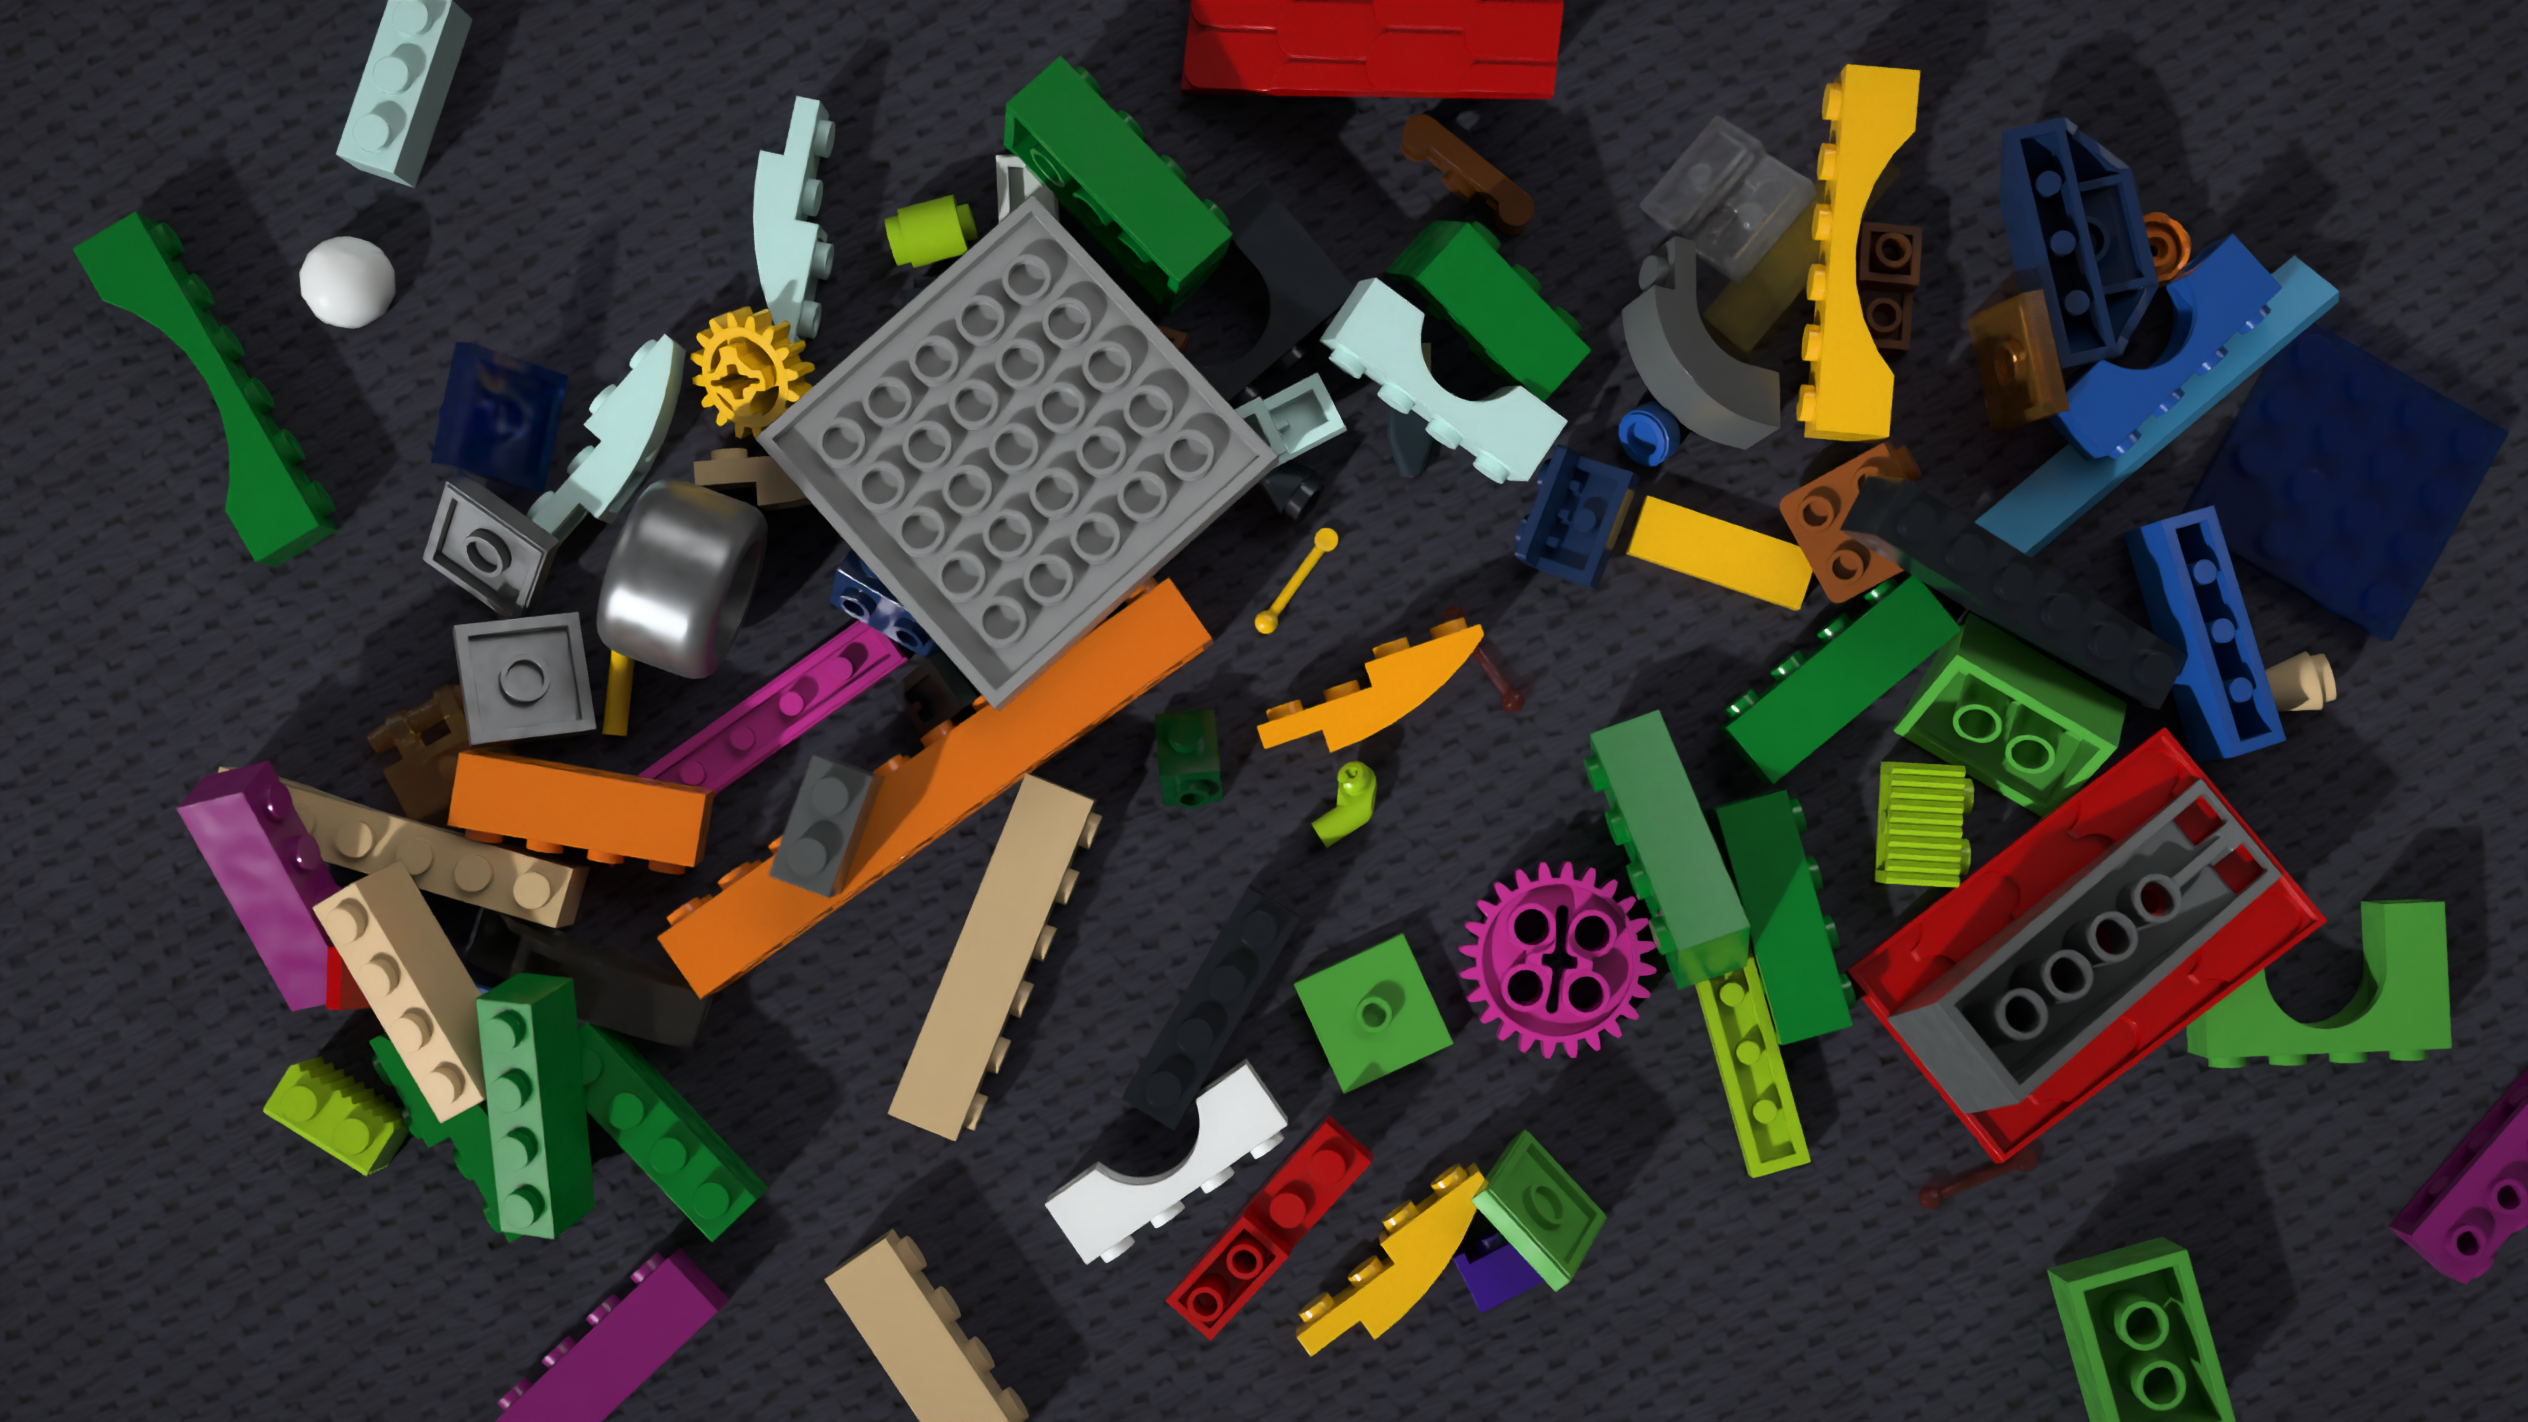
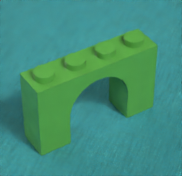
[2187,899,2452,1068]

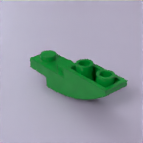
[369,1033,523,1243]

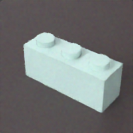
[336,0,473,188]

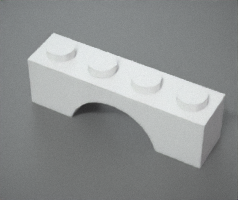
[1045,1058,1288,1265]

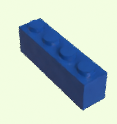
[2123,505,2286,763]

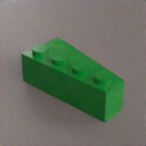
[1583,710,1750,990]

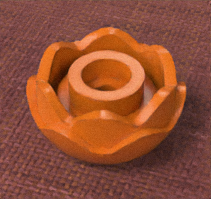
[2143,212,2191,288]

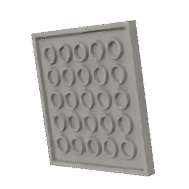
[755,194,1279,712]

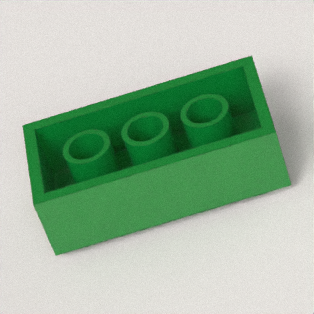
[1004,55,1233,316]

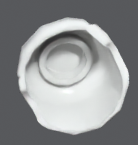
[299,236,396,328]

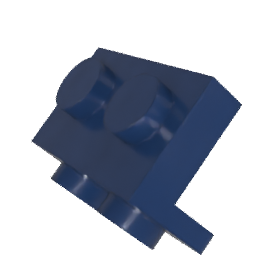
[1515,444,1640,591]

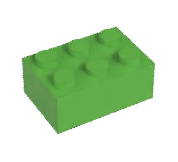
[2047,1237,2236,1422]

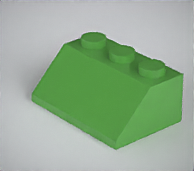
[1893,612,2127,817]

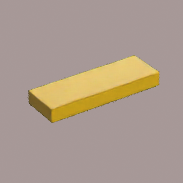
[1626,495,1813,611]

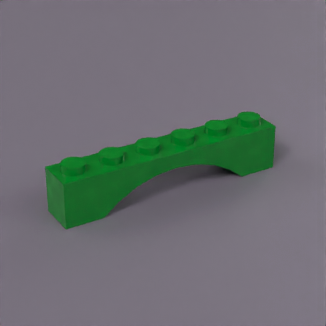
[72,212,338,567]

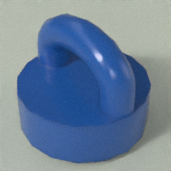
[1618,400,1681,467]

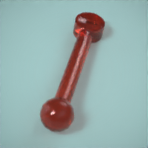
[1442,606,1525,713]
[1918,1147,2038,1210]

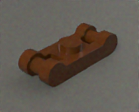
[1400,114,1534,237]

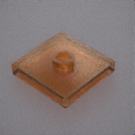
[1967,289,2070,434]

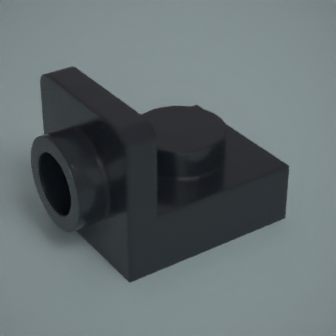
[890,650,977,737]

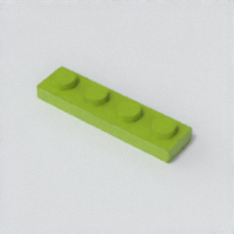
[1695,943,1811,1178]

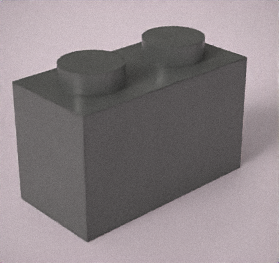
[768,755,884,898]

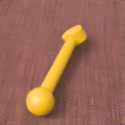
[1255,528,1338,634]

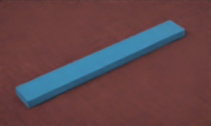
[1975,255,2340,558]

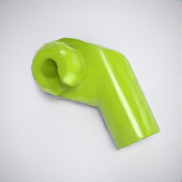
[1311,761,1377,848]

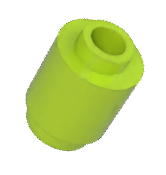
[884,194,978,268]

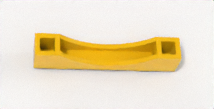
[1796,64,1920,444]

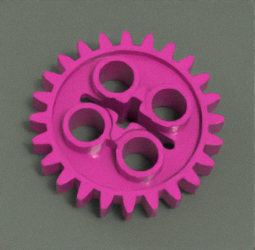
[1458,861,1656,1058]

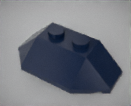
[2000,117,2159,370]

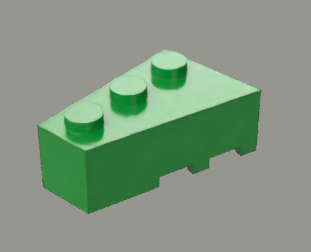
[1385,220,1591,403]

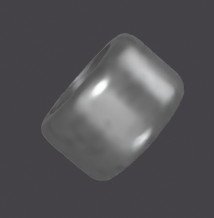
[597,478,768,679]

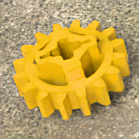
[691,306,815,442]

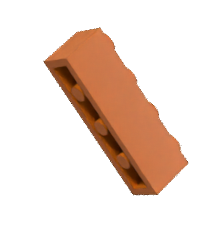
[447,748,715,874]

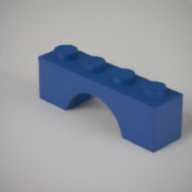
[2037,234,2283,461]

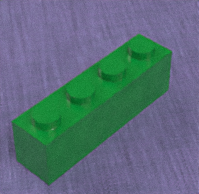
[1717,574,1962,784]
[1707,789,1856,1045]
[476,973,595,1239]
[578,1015,769,1242]

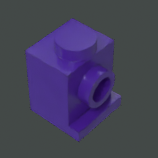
[1452,1227,1545,1313]

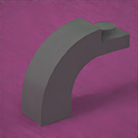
[1622,236,1780,450]

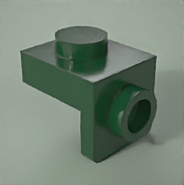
[1155,709,1223,809]

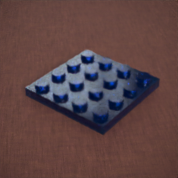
[2180,322,2509,642]

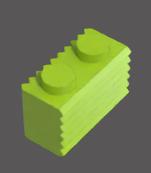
[1875,762,1974,888]
[263,1056,410,1177]

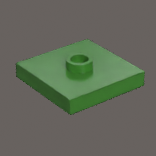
[1293,933,1454,1094]
[1471,1130,1607,1292]

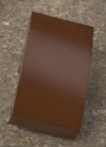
[1856,222,1923,356]

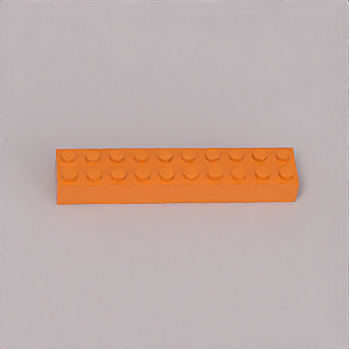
[657,576,1214,999]

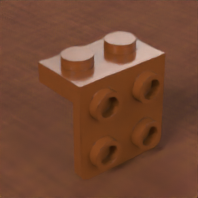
[1779,439,1922,603]

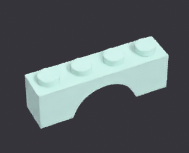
[1319,277,1568,484]

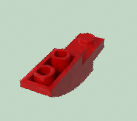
[1165,1115,1374,1341]

